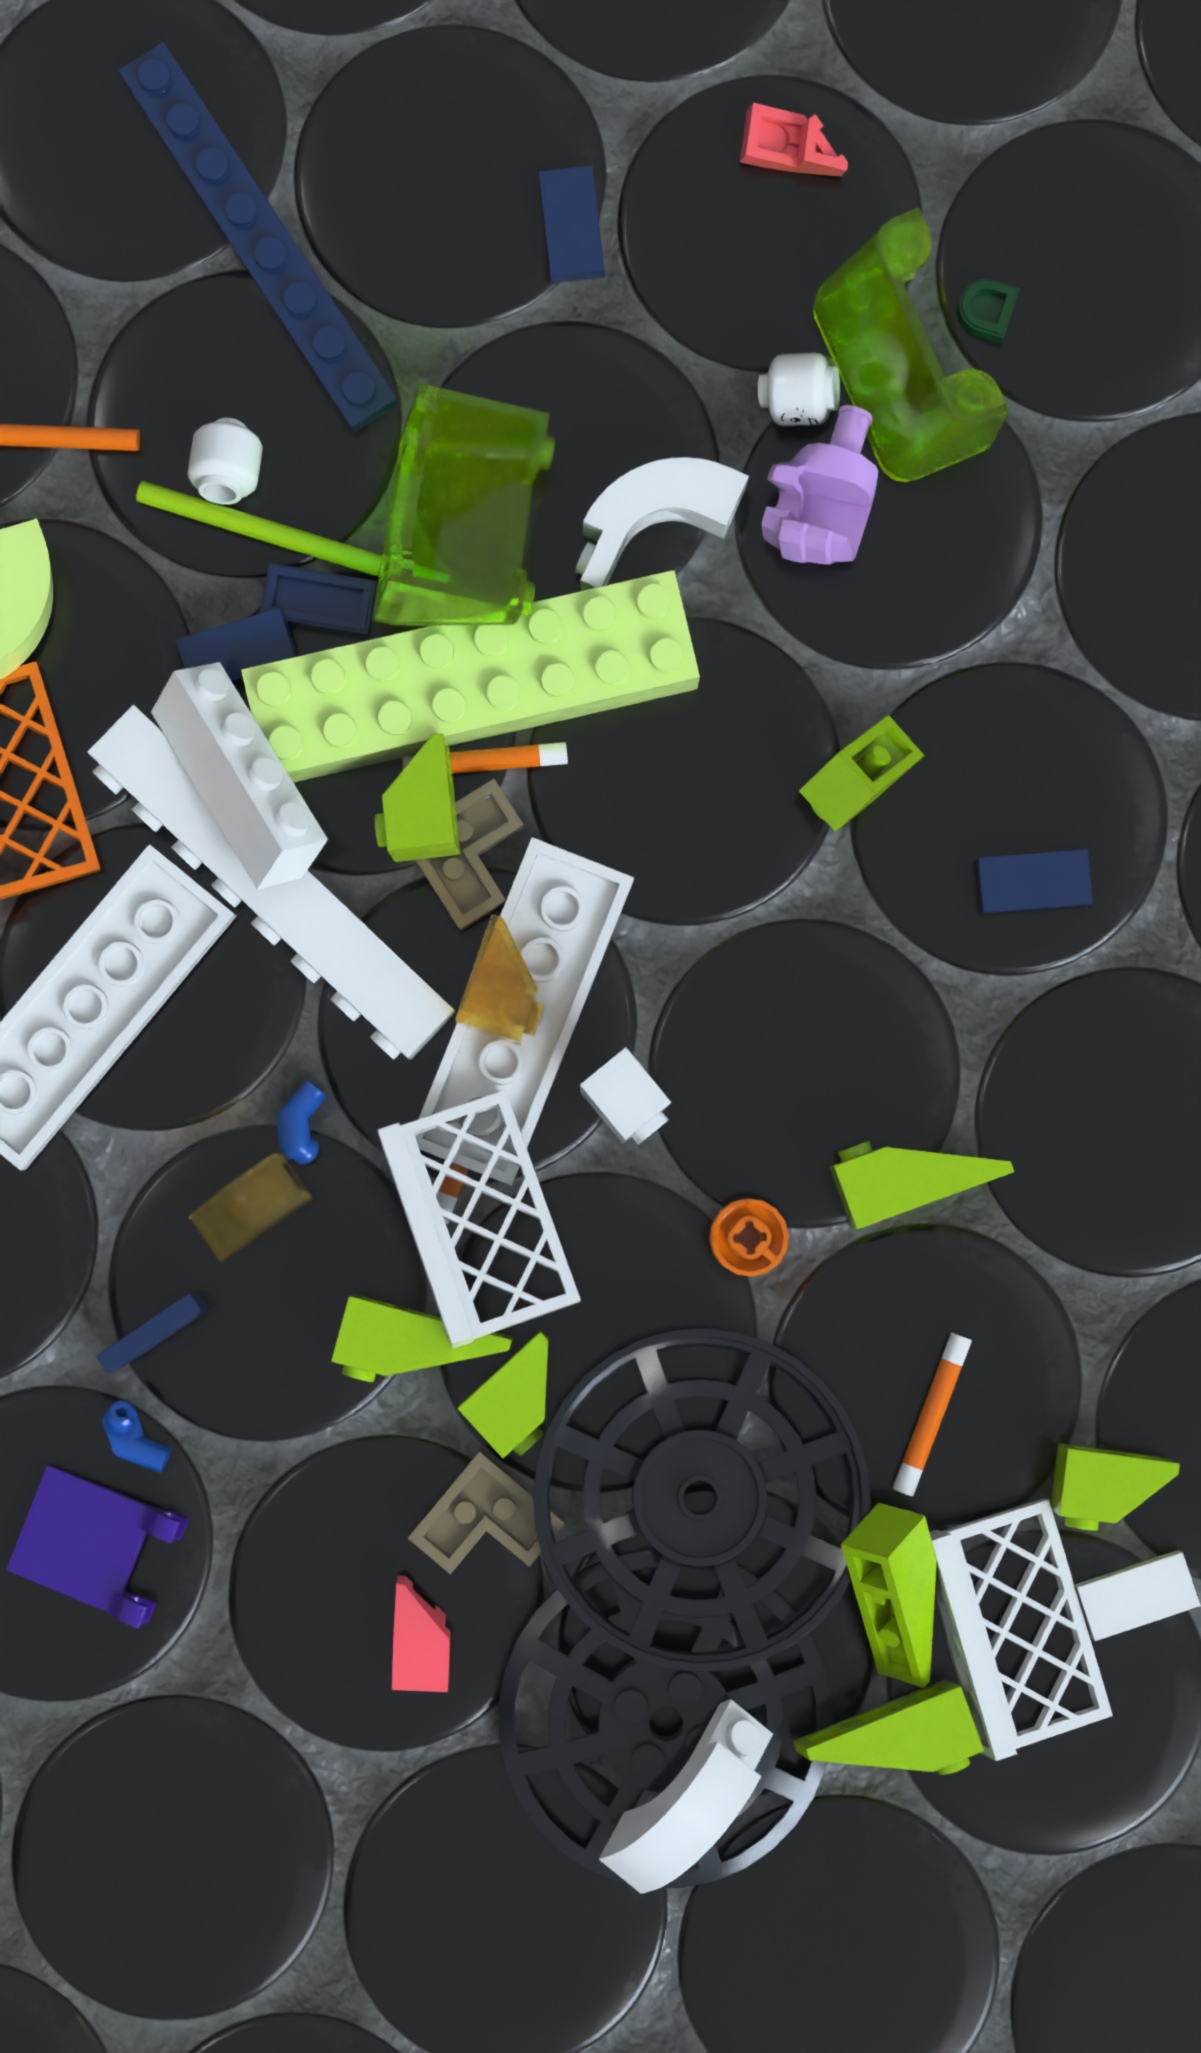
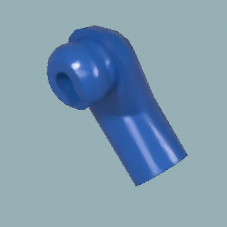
[277,1079,328,1165]
[102,1400,172,1473]

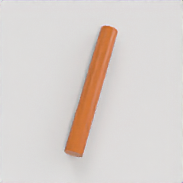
[0,423,140,451]

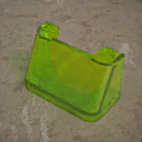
[813,207,1010,482]
[372,383,555,626]

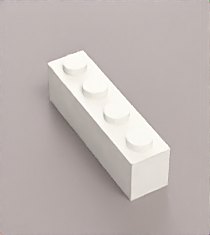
[151,662,328,890]
[580,1047,671,1145]

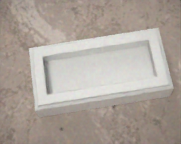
[1074,1550,1201,1641]

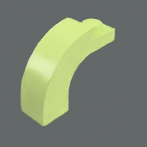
[0,518,53,680]

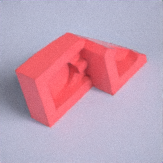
[740,103,848,176]
[392,1576,451,1692]

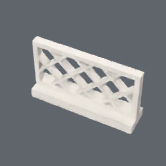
[378,1089,581,1349]
[930,1498,1113,1761]

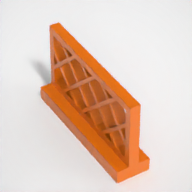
[0,661,101,900]

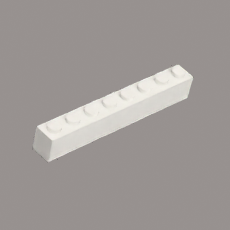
[87,704,457,1061]

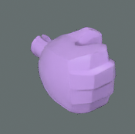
[762,405,878,565]

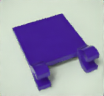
[6,1465,189,1628]

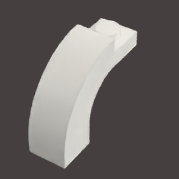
[575,457,749,591]
[599,1699,773,1894]

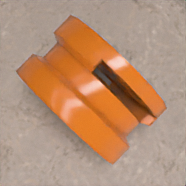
[709,1198,789,1277]

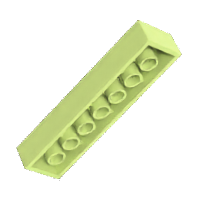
[241,570,700,783]

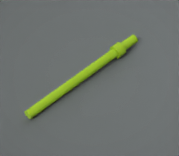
[136,481,453,598]

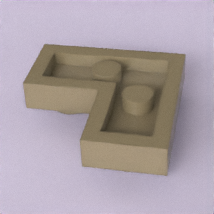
[416,779,524,932]
[408,1449,565,1574]

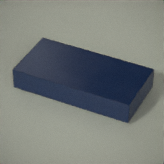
[539,166,605,283]
[260,563,378,638]
[176,607,298,681]
[976,849,1093,914]
[96,1291,208,1373]

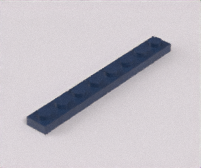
[118,42,399,433]

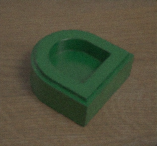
[957,279,1020,344]

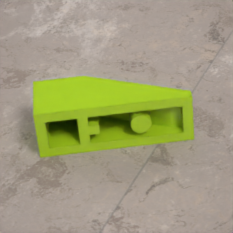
[829,1141,1014,1229]
[331,1294,513,1382]
[841,1503,937,1688]
[793,1679,984,1775]

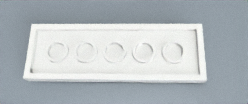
[415,837,634,1186]
[0,844,237,1171]

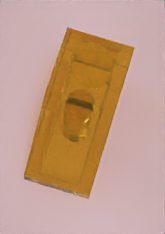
[455,914,545,1045]
[189,1153,312,1262]

